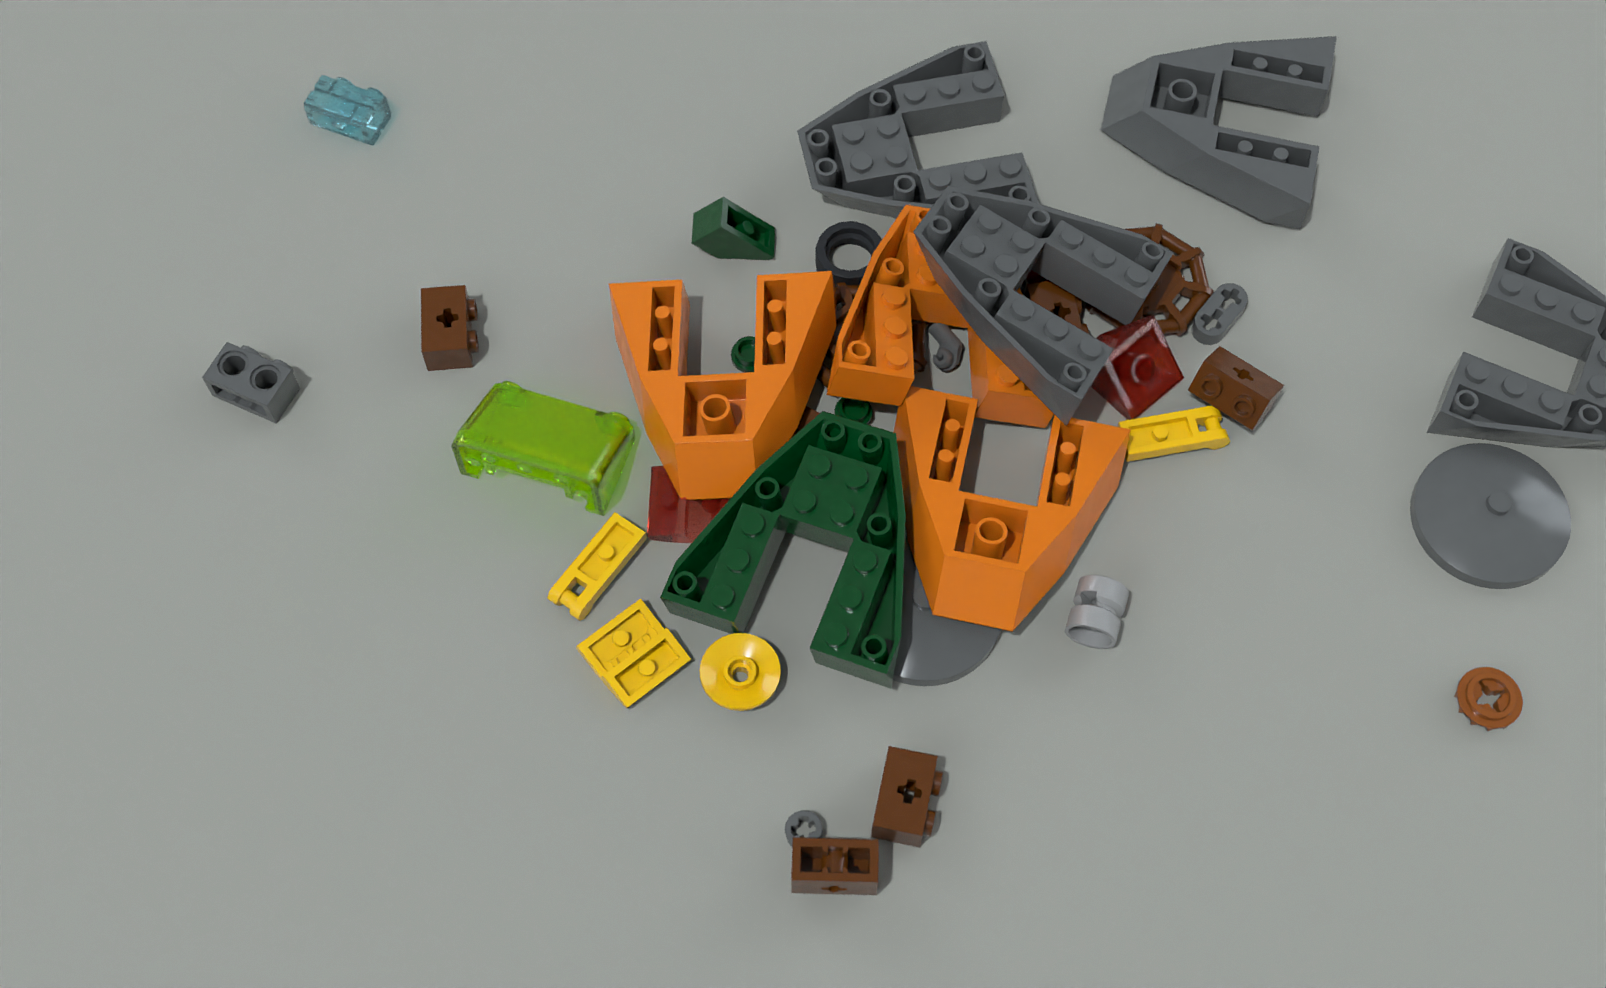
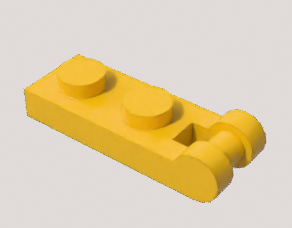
[1117,406,1230,462]
[548,512,647,621]

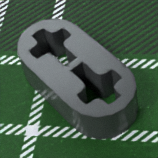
[1191,283,1248,345]

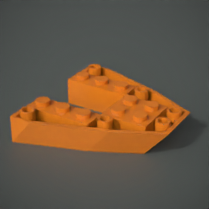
[826,204,1054,428]
[609,271,836,500]
[894,386,1131,632]

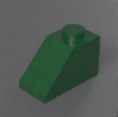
[691,197,775,260]

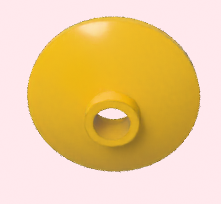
[699,633,781,711]

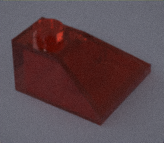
[1091,316,1184,420]

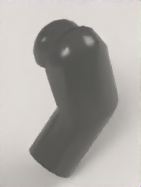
[929,323,963,371]

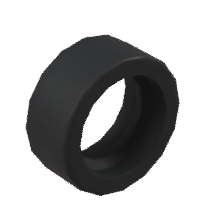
[815,221,882,288]

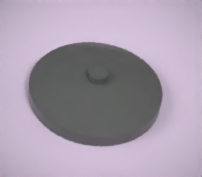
[1410,443,1571,589]
[893,535,1001,686]

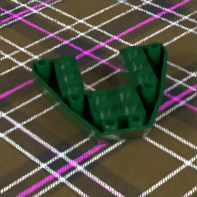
[660,411,906,689]

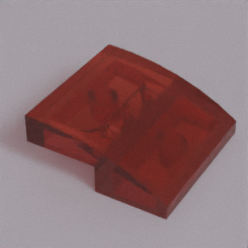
[647,466,731,543]

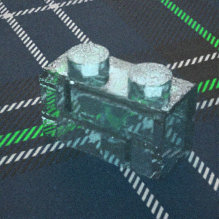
[303,75,391,146]

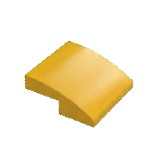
[576,598,691,709]

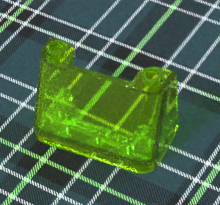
[451,381,636,516]

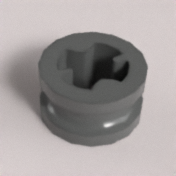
[785,810,823,847]

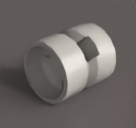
[1065,575,1129,649]

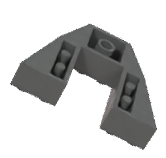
[1101,36,1337,229]
[797,41,1039,218]
[913,186,1173,426]
[1426,238,1606,447]

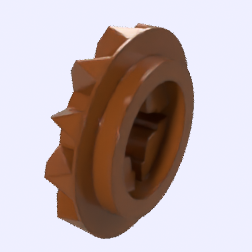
[1454,667,1523,731]

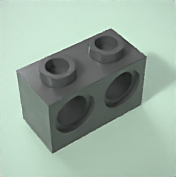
[202,342,300,424]

